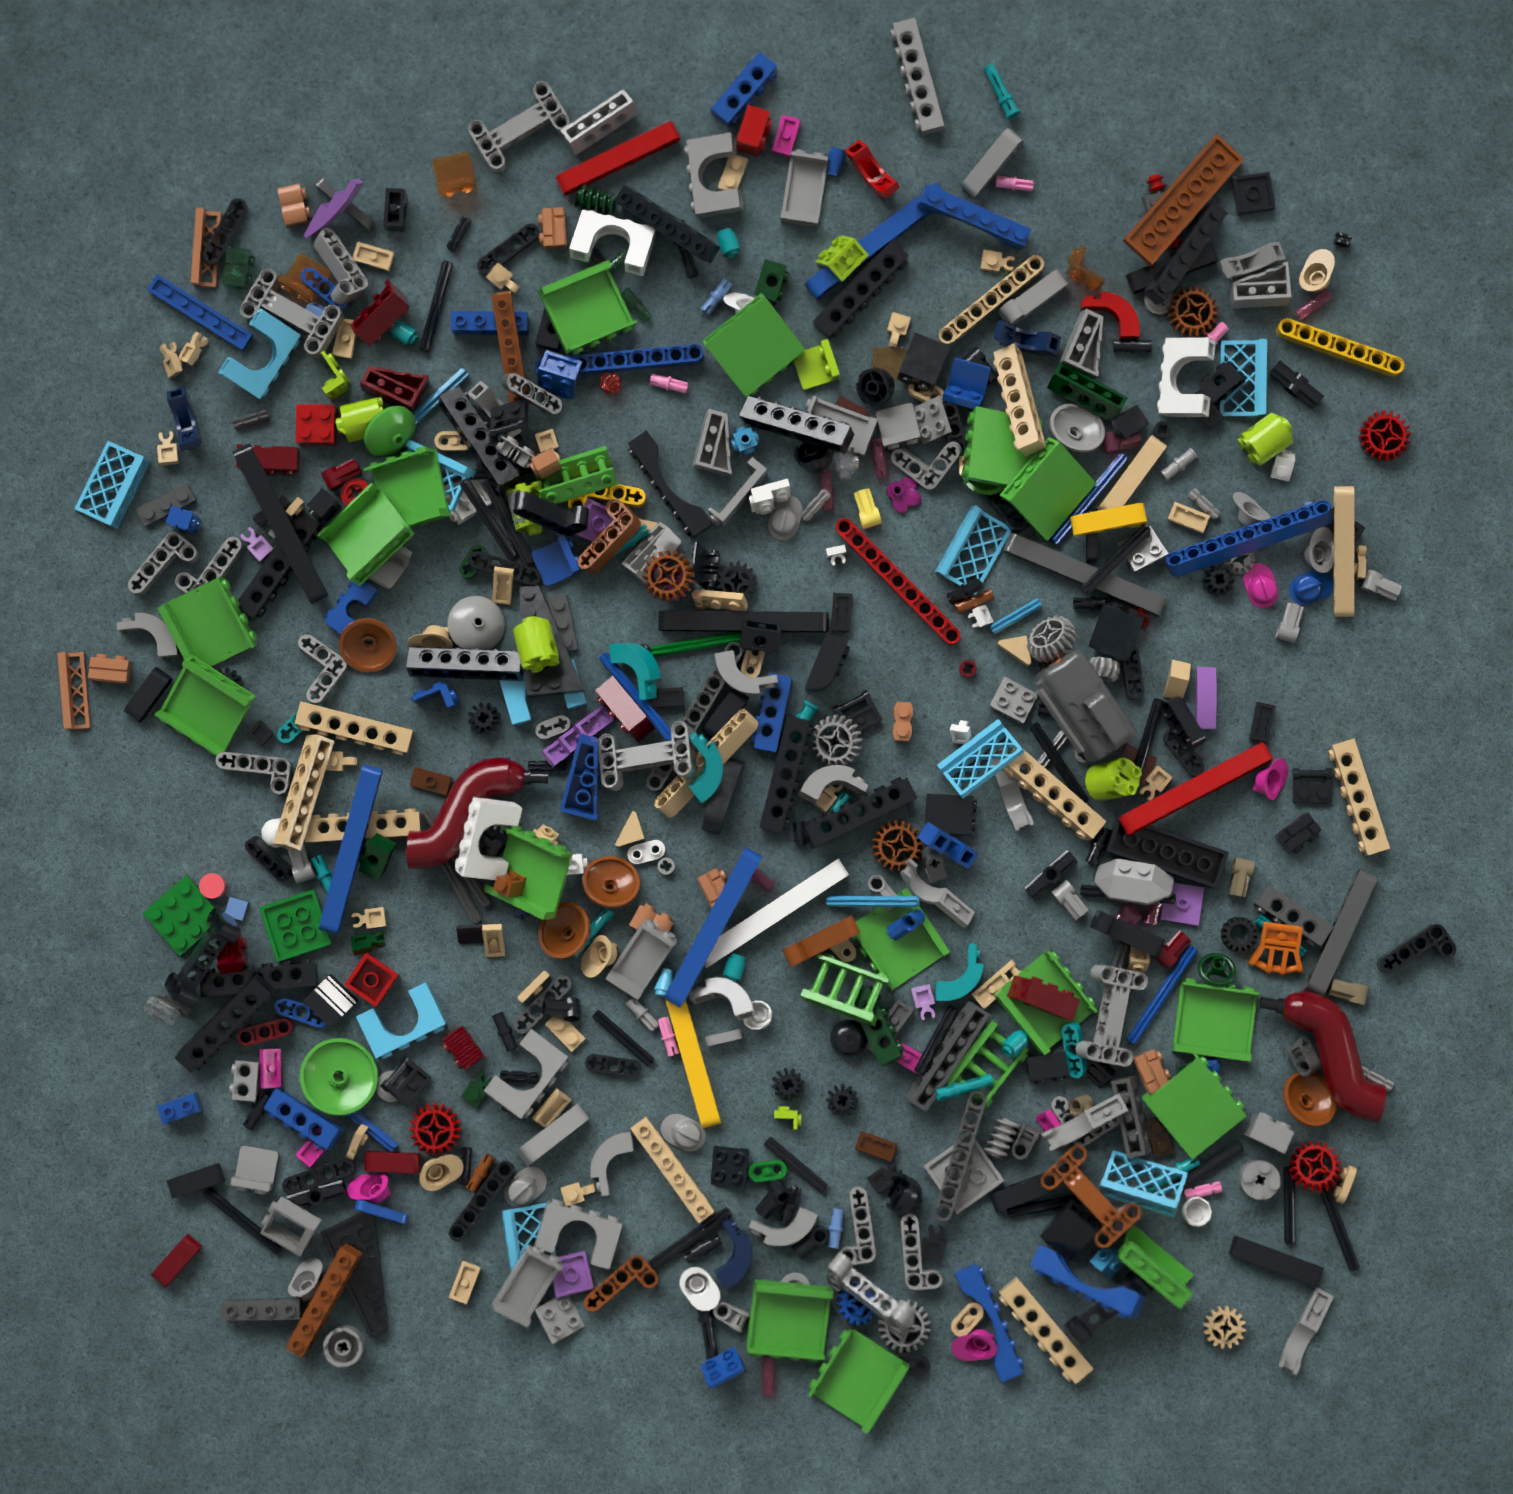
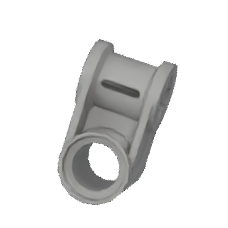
[713,1300,750,1333]

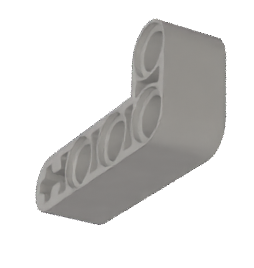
[960,128,1024,198]
[313,228,368,305]
[998,269,1069,326]
[128,532,200,595]
[175,537,244,593]
[215,752,293,795]
[516,1103,589,1166]
[839,1186,876,1265]
[900,1213,942,1290]

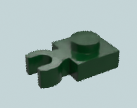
[350,932,386,956]
[461,1071,493,1108]

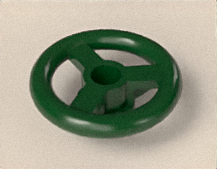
[1198,953,1236,987]

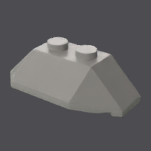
[1094,859,1174,905]

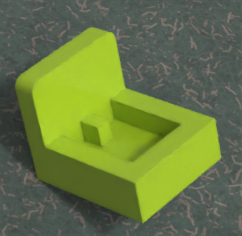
[774,1106,801,1130]

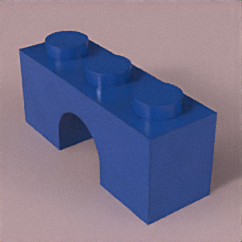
[324,581,380,634]
[918,822,979,869]

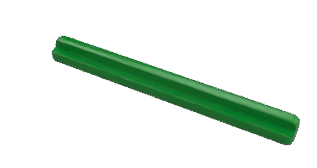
[650,632,741,657]

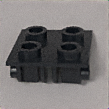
[690,542,720,590]
[711,1145,749,1188]

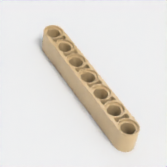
[938,255,1044,346]
[1334,486,1354,617]
[654,709,759,818]

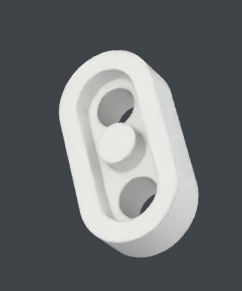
[627,840,665,864]

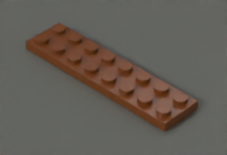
[1122,134,1244,266]

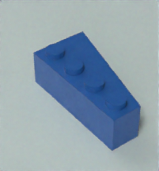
[560,733,598,821]

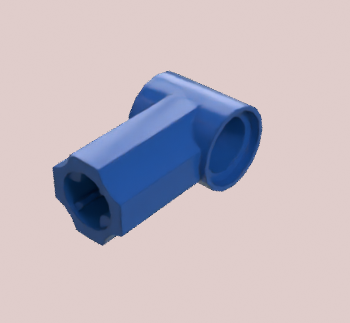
[887,909,925,941]

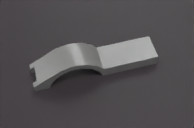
[986,748,1034,831]
[900,859,975,928]
[1041,1094,1128,1151]
[1278,1287,1334,1375]

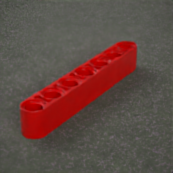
[555,121,681,196]

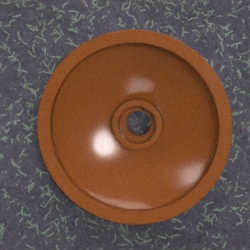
[339,618,397,672]
[582,856,640,908]
[538,902,590,959]
[1283,1072,1337,1127]

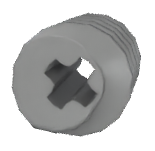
[983,1117,1020,1160]

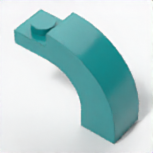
[609,642,661,700]
[688,731,723,803]
[935,944,984,1001]

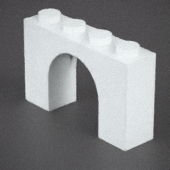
[569,210,656,276]
[1157,337,1216,417]
[455,797,522,880]

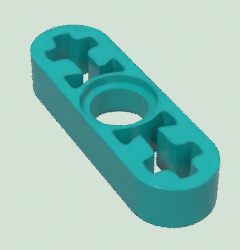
[277,699,323,744]
[1062,1021,1087,1078]

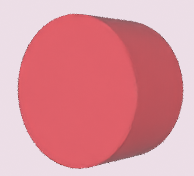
[199,873,227,899]

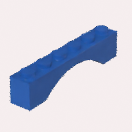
[916,184,1031,250]
[1030,1245,1146,1319]
[954,1263,1024,1382]

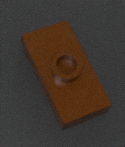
[410,767,452,796]
[855,1131,898,1162]

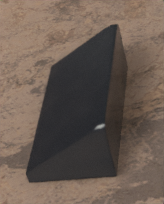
[1111,405,1149,439]
[456,923,494,944]
[1075,1048,1116,1089]

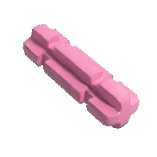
[1184,1182,1222,1200]

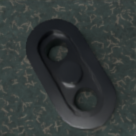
[894,1351,930,1376]

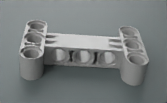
[468,81,570,173]
[240,269,344,359]
[598,721,697,791]
[1076,964,1148,1066]
[826,1253,915,1338]

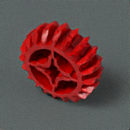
[1359,410,1411,462]
[409,1103,462,1156]
[1289,1141,1342,1193]

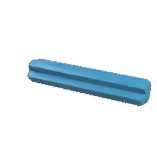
[990,599,1042,634]

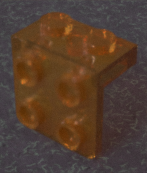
[433,152,477,197]
[1066,245,1105,290]
[277,253,332,303]

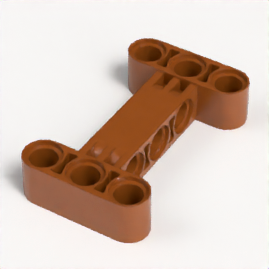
[1040,1145,1141,1249]

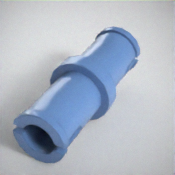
[701,278,733,316]
[827,1208,845,1249]

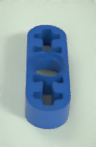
[300,267,348,310]
[275,998,327,1028]
[354,1200,409,1225]

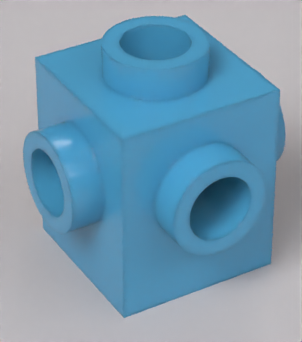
[731,426,760,456]
[1090,1244,1124,1279]

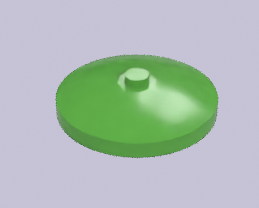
[299,1038,378,1116]

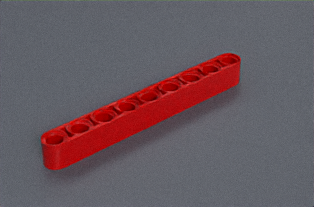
[835,518,961,646]
[1118,742,1274,836]

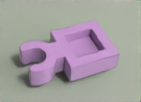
[241,527,274,562]
[911,984,935,1020]

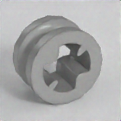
[658,858,675,875]

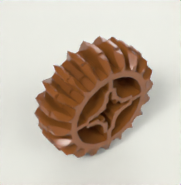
[1167,286,1219,337]
[642,550,695,602]
[872,820,924,872]

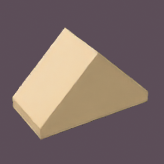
[996,636,1031,667]
[1163,660,1191,699]
[615,811,645,847]

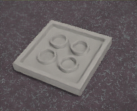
[924,1133,1004,1214]

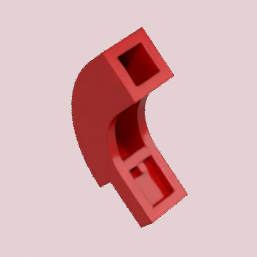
[844,139,900,199]
[1080,291,1140,340]

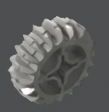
[1026,615,1077,663]
[811,714,863,766]
[878,1299,931,1353]

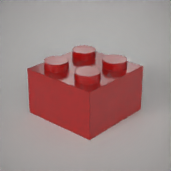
[736,105,772,157]
[295,404,338,446]
[344,953,401,1007]

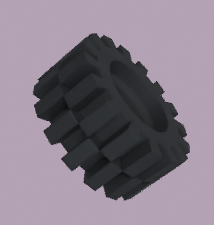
[1221,917,1257,951]

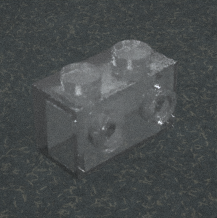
[834,447,859,480]

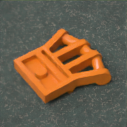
[1248,922,1304,976]

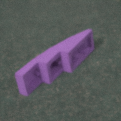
[304,179,364,238]
[541,706,614,768]

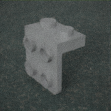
[876,403,921,450]
[369,546,412,589]
[230,1146,279,1194]

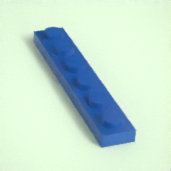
[147,274,253,351]

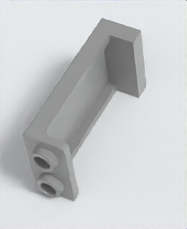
[780,150,828,228]
[799,396,878,457]
[708,457,767,527]
[606,919,677,1000]
[492,1245,563,1328]

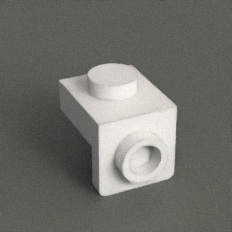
[1270,449,1295,482]
[567,854,588,875]

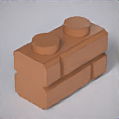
[538,207,567,250]
[88,654,132,684]
[697,868,728,908]
[1133,1049,1171,1094]

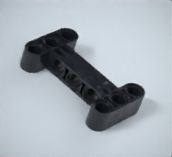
[165,907,241,1009]
[1064,1270,1155,1347]

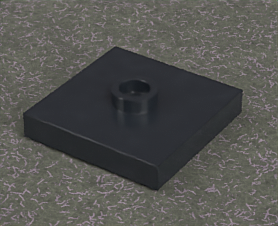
[1231,172,1275,215]

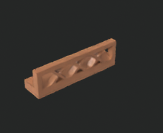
[191,208,222,288]
[57,652,91,730]

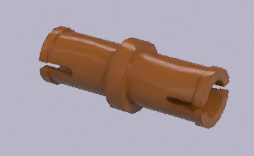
[954,588,994,614]
[466,1153,496,1193]

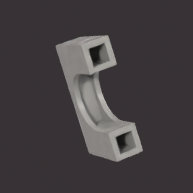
[685,132,744,218]
[484,1029,568,1120]
[534,1199,623,1269]

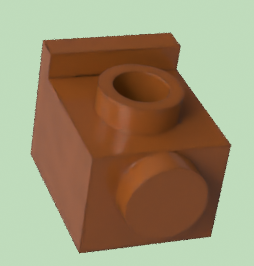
[493,871,526,897]

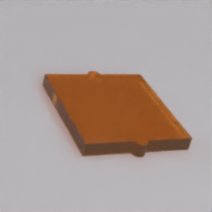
[871,347,906,379]

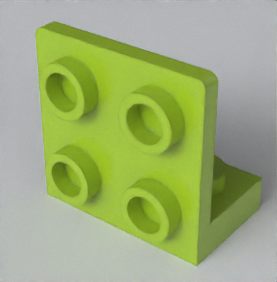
[816,235,869,282]
[793,339,840,390]
[321,351,350,401]

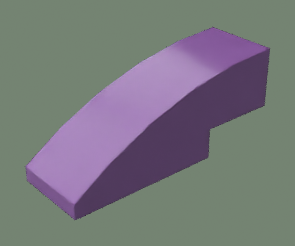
[1195,667,1217,729]

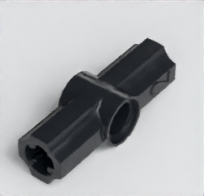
[1269,360,1324,409]
[1024,849,1078,900]
[287,1179,347,1209]

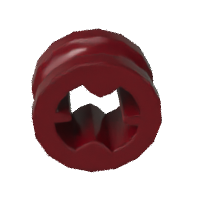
[959,660,977,678]

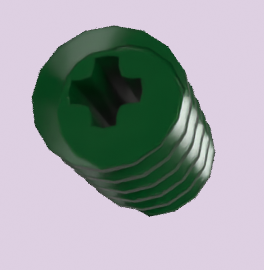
[575,185,616,216]

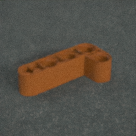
[578,499,641,574]
[782,915,861,967]
[584,1254,659,1312]

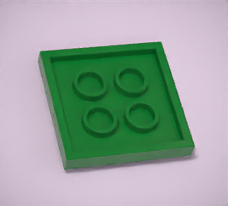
[143,875,215,957]
[259,889,332,962]

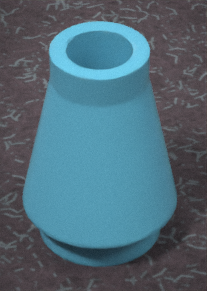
[654,968,673,997]

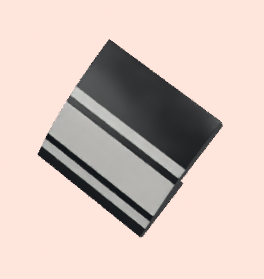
[303,974,359,1028]

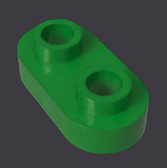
[748,1160,787,1182]

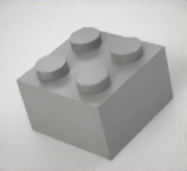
[1243,1112,1294,1153]

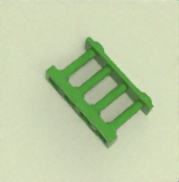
[535,446,618,504]
[800,954,892,1026]
[946,1020,1029,1109]

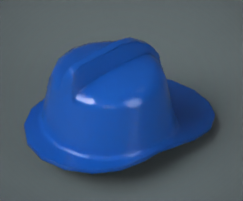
[1289,570,1334,605]

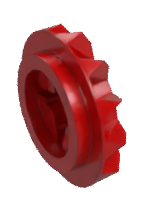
[340,478,368,506]

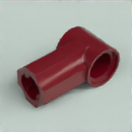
[321,459,362,491]
[1153,930,1192,970]

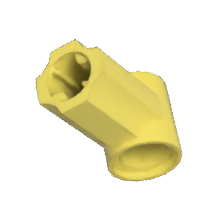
[854,488,882,529]

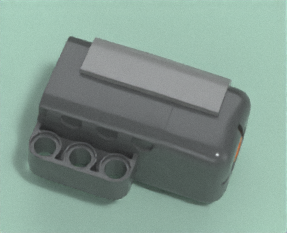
[1034,650,1137,763]

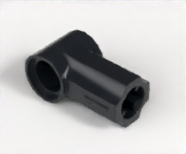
[962,347,999,386]
[478,829,506,857]
[541,998,581,1022]
[755,1179,792,1220]
[792,1225,829,1260]

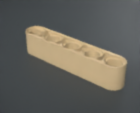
[1098,435,1167,511]

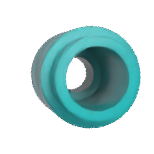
[717,228,741,258]
[389,320,419,347]
[723,953,746,983]
[1001,1030,1030,1058]

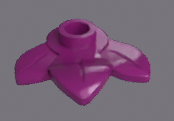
[886,477,922,514]

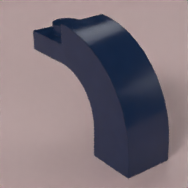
[994,321,1061,356]
[167,386,202,451]
[714,1217,751,1290]

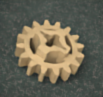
[1203,1305,1246,1349]

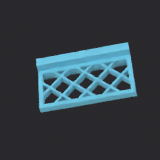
[1220,339,1267,418]
[405,439,476,511]
[75,441,151,529]
[934,505,1011,595]
[937,719,1025,798]
[1099,1150,1188,1218]
[501,1203,556,1272]

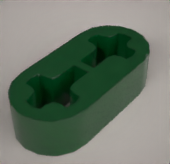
[459,545,487,579]

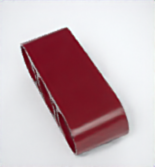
[237,1019,294,1046]
[364,1151,421,1173]
[150,1233,203,1288]

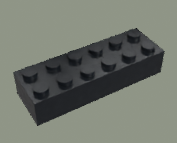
[1104,815,1229,889]

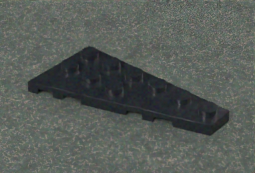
[519,585,585,698]
[320,1212,389,1338]

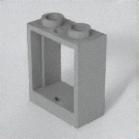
[260,1196,321,1257]

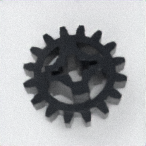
[717,561,757,599]

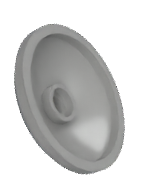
[1049,404,1105,453]
[447,596,505,650]

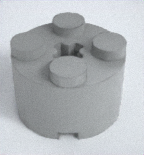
[1238,1159,1280,1200]
[323,1325,365,1367]

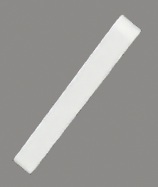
[704,859,849,968]

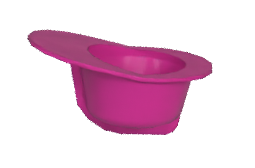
[1243,563,1279,608]
[1253,758,1288,800]
[347,1174,391,1204]
[951,1329,997,1361]

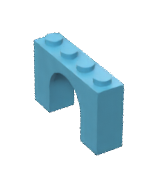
[218,309,301,399]
[500,659,587,726]
[356,982,447,1060]

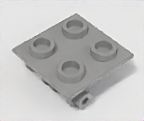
[914,395,952,444]
[496,436,535,469]
[1117,526,1169,572]
[989,677,1037,724]
[535,1295,584,1344]

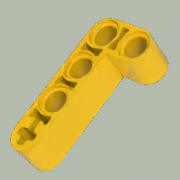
[568,477,646,508]
[1070,503,1147,536]

